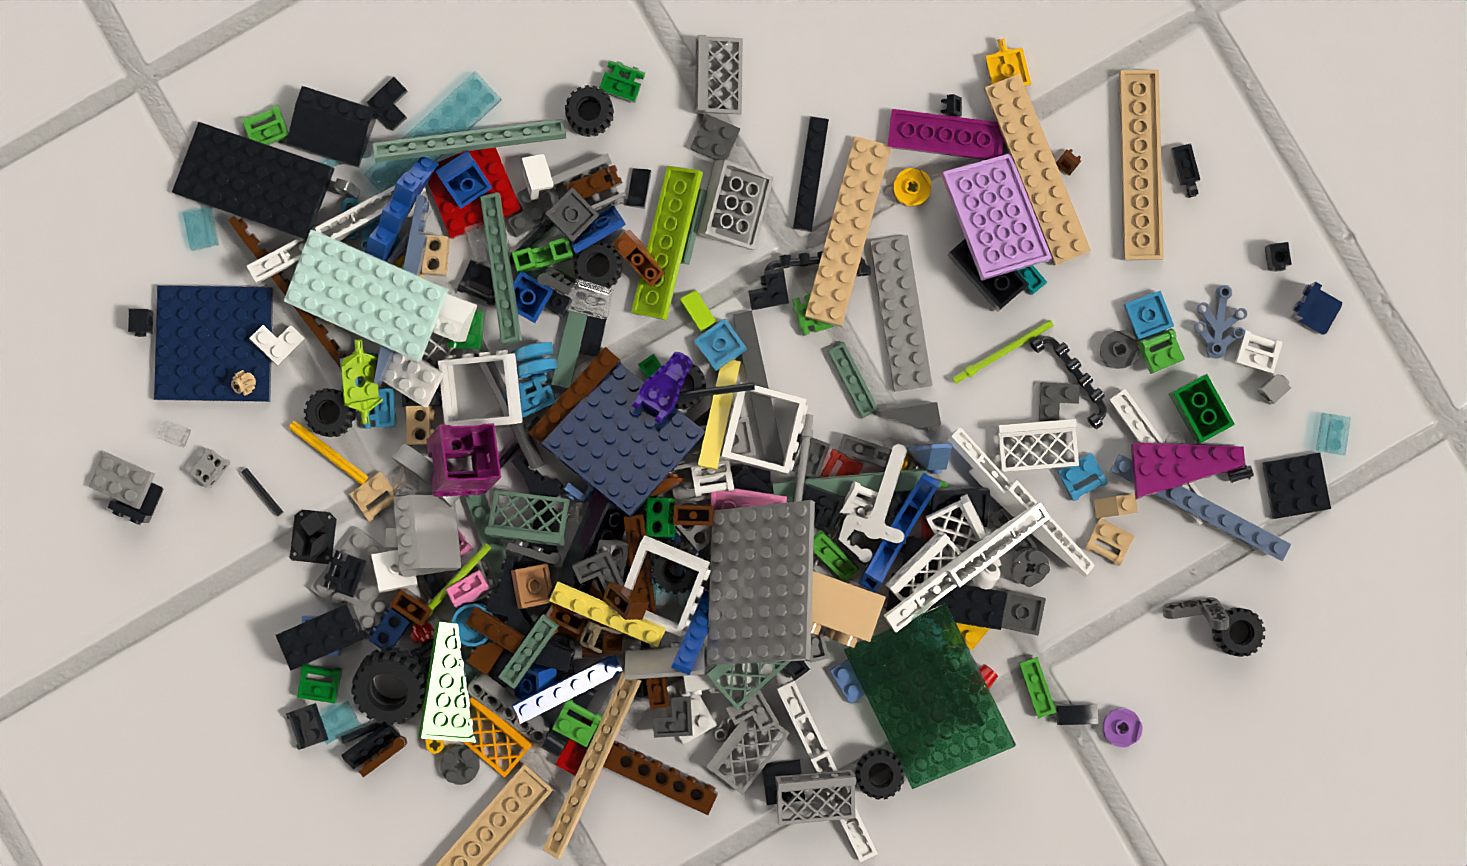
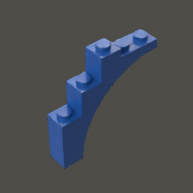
[365,157,439,261]
[858,473,941,593]

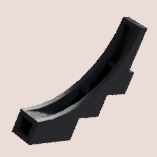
[511,456,564,569]
[485,554,576,672]

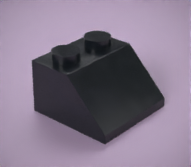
[762,759,805,805]

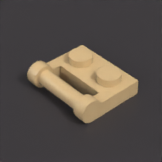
[350,471,400,522]
[1085,518,1135,566]

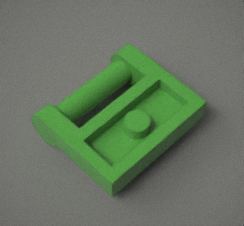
[242,105,289,145]
[1138,328,1185,374]
[552,699,603,747]

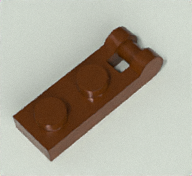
[566,165,623,199]
[359,736,407,777]

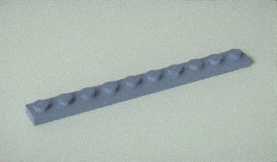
[1110,454,1291,561]

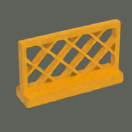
[463,697,534,778]

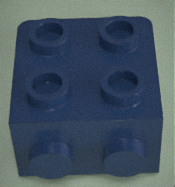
[1291,282,1342,335]

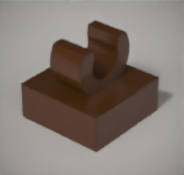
[1056,149,1081,176]

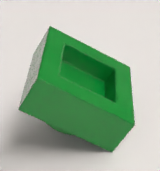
[638,354,662,379]

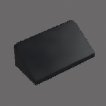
[626,168,652,209]

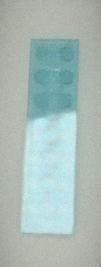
[364,71,502,193]

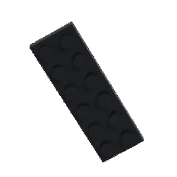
[886,573,1007,630]

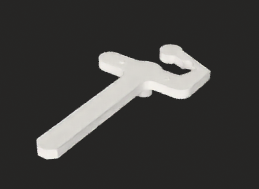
[839,444,907,562]

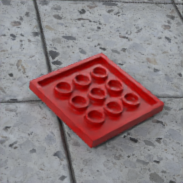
[428,147,522,239]

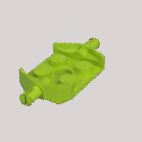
[340,339,383,425]

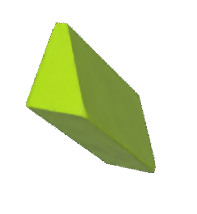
[680,290,717,332]

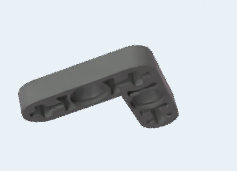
[327,178,361,200]
[1163,597,1230,630]

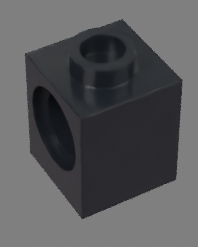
[1265,242,1292,272]
[545,290,573,317]
[128,309,153,337]

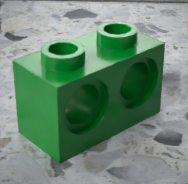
[645,498,676,538]

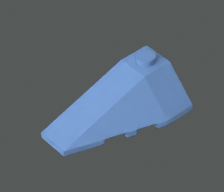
[906,444,952,474]

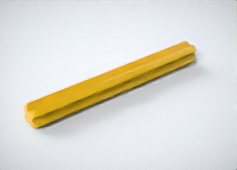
[289,421,369,485]

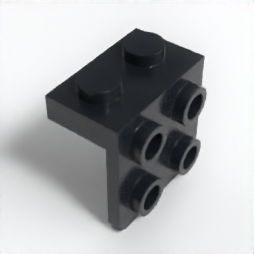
[107,482,164,525]

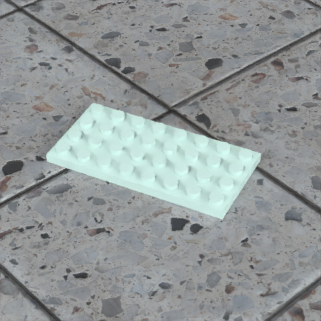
[284,230,449,361]

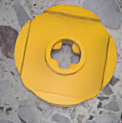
[893,168,932,207]

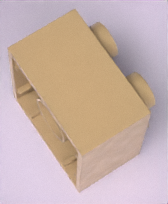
[811,571,886,648]

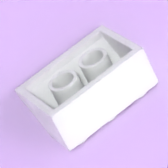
[432,294,477,342]

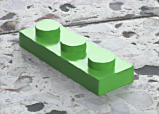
[813,530,859,582]
[1019,657,1056,718]

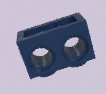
[369,608,412,650]

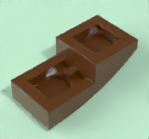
[582,634,622,658]

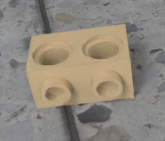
[421,235,450,277]
[406,406,435,445]

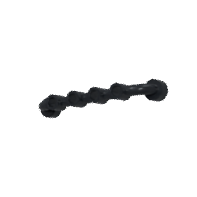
[760,251,871,286]
[1029,336,1107,430]

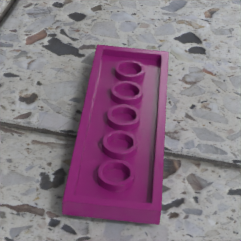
[887,109,1004,160]

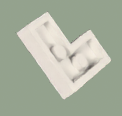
[249,325,305,366]

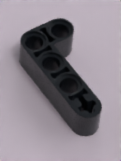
[541,687,597,757]

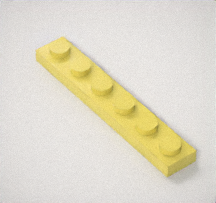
[549,582,666,647]

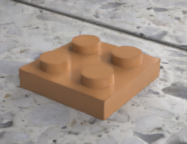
[511,563,552,609]

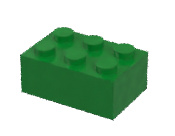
[1169,374,1235,444]

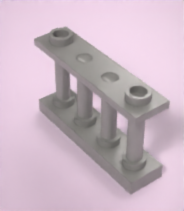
[540,153,627,211]

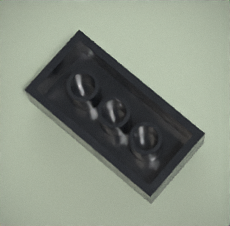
[947,239,1029,312]
[275,603,366,671]

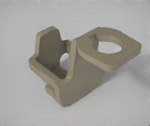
[580,619,623,653]

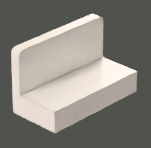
[521,154,554,200]

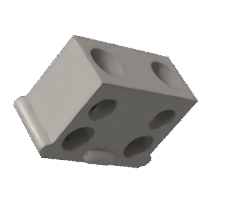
[190,449,230,488]

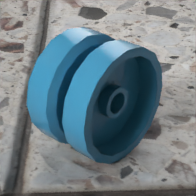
[511,342,558,378]
[452,602,498,647]

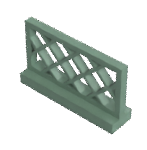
[485,490,570,547]
[705,661,791,710]

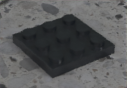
[1262,452,1331,519]

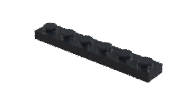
[793,116,829,232]

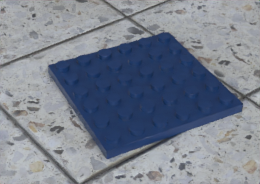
[154,285,273,402]
[541,362,705,518]

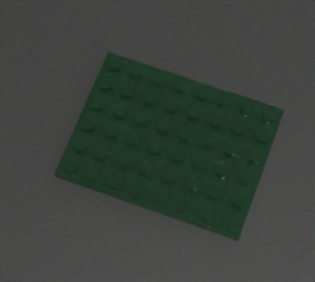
[844,603,1016,789]

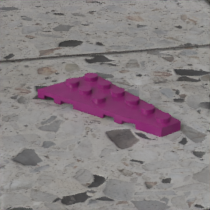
[1131,442,1245,500]

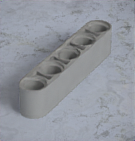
[468,673,552,745]

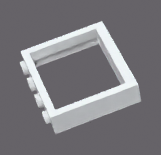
[438,350,522,426]
[720,381,808,475]
[624,536,711,637]

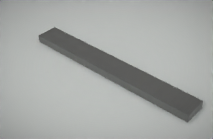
[733,311,784,463]
[472,340,545,469]

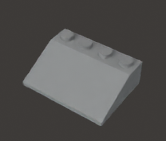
[697,160,774,250]
[393,495,462,577]
[624,642,706,680]

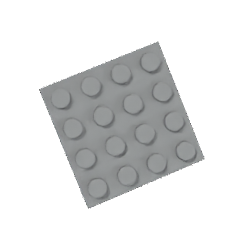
[310,527,417,634]

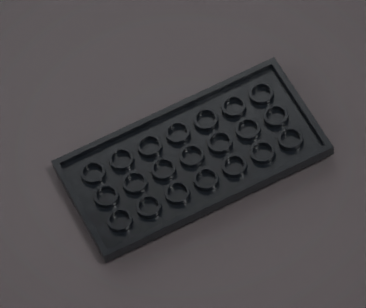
[172,121,335,240]

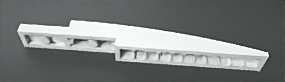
[247,185,426,284]
[948,427,1095,577]
[884,502,1050,632]
[777,679,878,862]

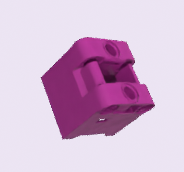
[426,423,501,497]

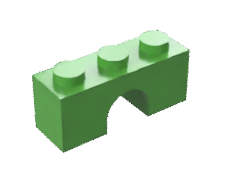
[512,237,573,274]

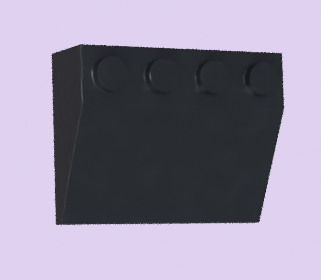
[286,86,378,168]

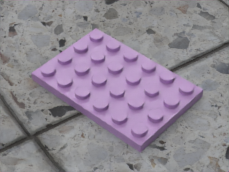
[941,153,1052,280]

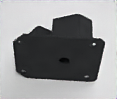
[290,509,337,564]

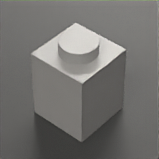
[1257,374,1291,404]

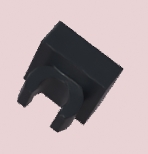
[941,94,962,117]

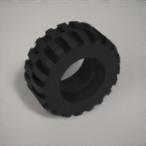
[351,647,428,725]

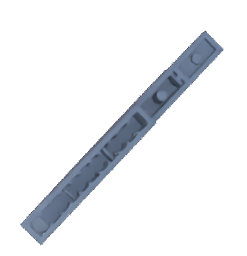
[374,195,430,385]

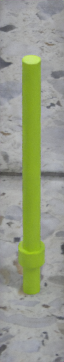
[952,320,1054,384]
[410,543,491,626]

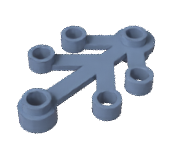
[1194,285,1247,359]

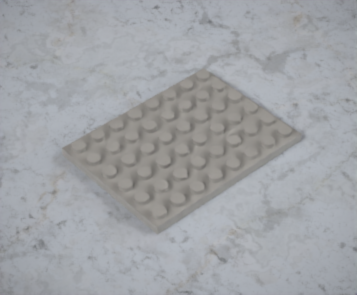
[706,500,815,665]

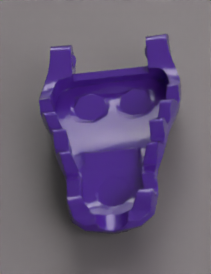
[632,352,692,424]

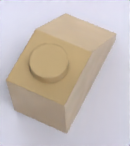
[1093,494,1138,518]

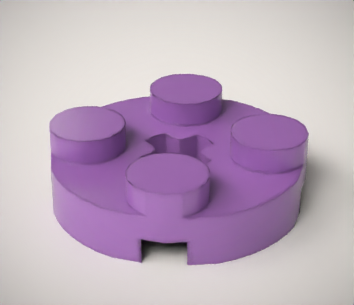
[1103,708,1143,748]

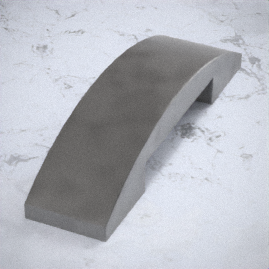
[392,443,460,507]

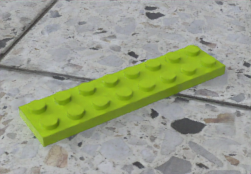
[631,166,703,320]

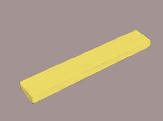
[698,360,741,471]

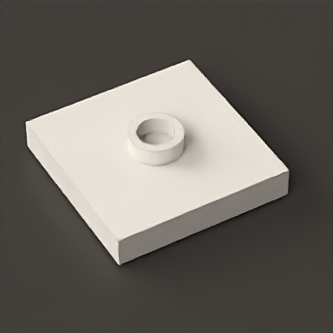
[371,550,417,593]

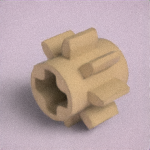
[231,370,256,396]

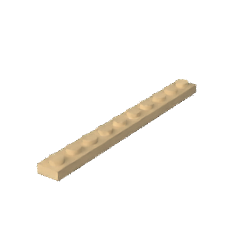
[542,672,641,859]

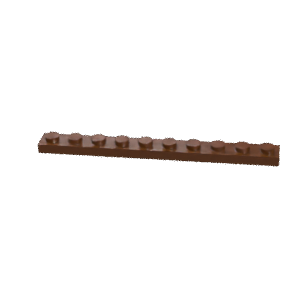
[228,216,348,369]
[624,514,670,710]

